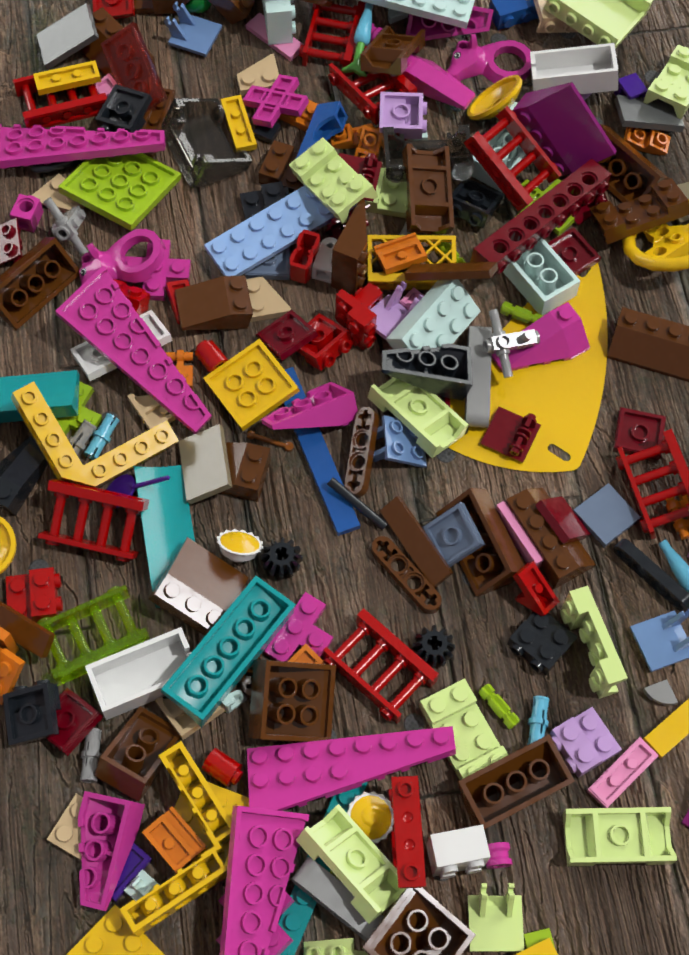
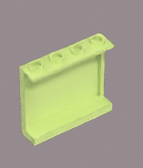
[543,0,654,49]

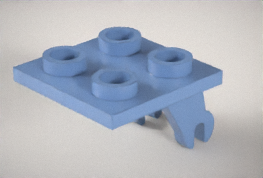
[164,1,222,57]
[364,415,427,468]
[630,609,689,672]

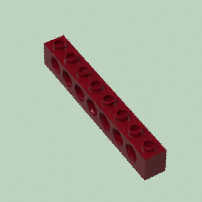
[470,159,611,278]

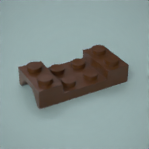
[360,25,425,77]
[258,140,304,193]
[402,144,454,234]
[590,178,689,244]

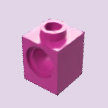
[10,194,44,233]

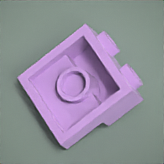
[379,92,427,139]
[550,707,622,778]

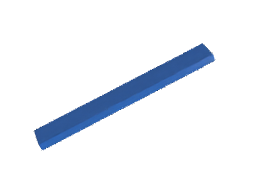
[283,367,360,536]

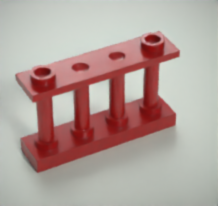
[299,1,366,68]
[328,45,417,125]
[13,75,107,128]
[464,106,562,211]
[615,429,689,540]
[38,479,149,562]
[322,608,439,724]
[388,776,426,889]

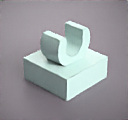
[124,869,160,901]

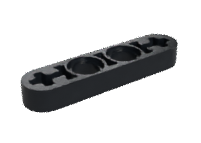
[613,539,689,612]

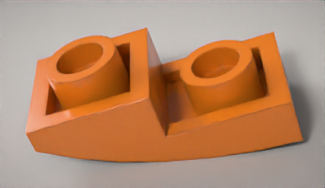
[331,123,374,149]
[354,125,384,158]
[624,127,671,155]

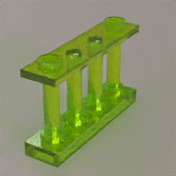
[37,585,150,686]

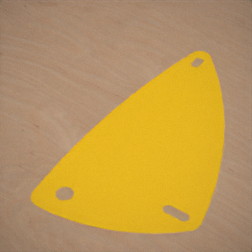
[448,263,608,472]

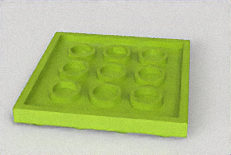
[58,153,181,231]

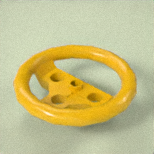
[622,199,689,272]

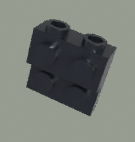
[95,84,153,133]
[452,177,504,228]
[240,181,289,220]
[507,612,578,675]
[3,679,61,746]

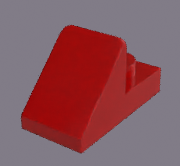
[513,561,560,616]

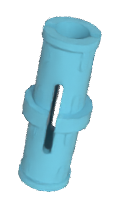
[83,413,119,460]
[527,696,549,745]

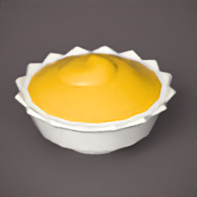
[216,529,263,562]
[347,791,394,844]

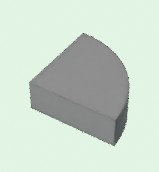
[643,679,678,706]

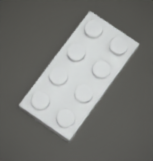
[70,310,173,381]

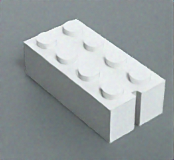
[530,43,618,94]
[85,627,192,720]

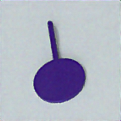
[107,474,170,508]

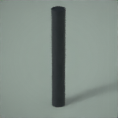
[327,477,388,530]

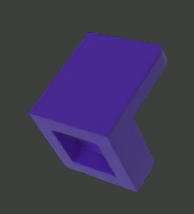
[614,73,648,100]

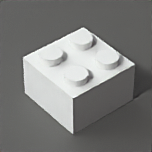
[426,825,490,879]

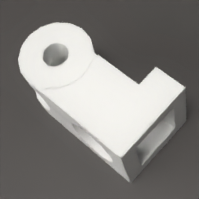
[312,237,337,283]

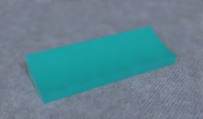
[0,370,80,423]
[134,465,195,608]
[161,576,296,728]

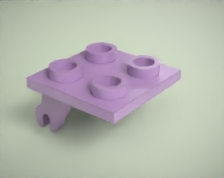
[370,281,424,340]

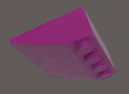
[513,82,617,176]

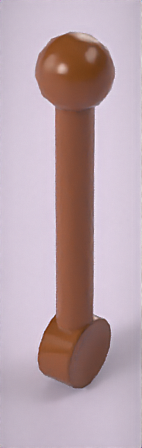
[247,430,294,452]

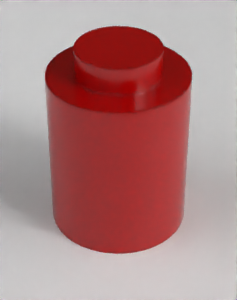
[195,340,228,373]
[201,748,243,787]

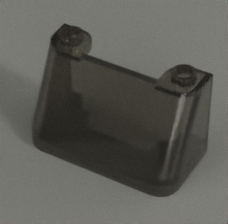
[162,98,252,188]
[381,125,474,183]

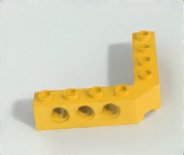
[11,382,179,488]
[120,741,231,937]

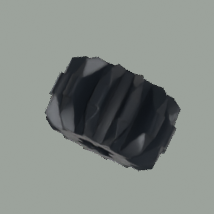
[261,537,303,580]
[412,625,455,669]

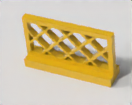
[367,235,457,290]

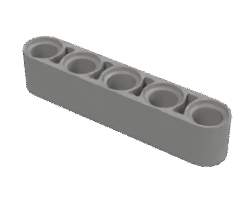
[464,326,492,428]
[291,857,384,942]

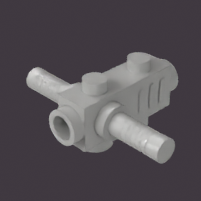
[43,197,88,257]
[483,309,540,378]

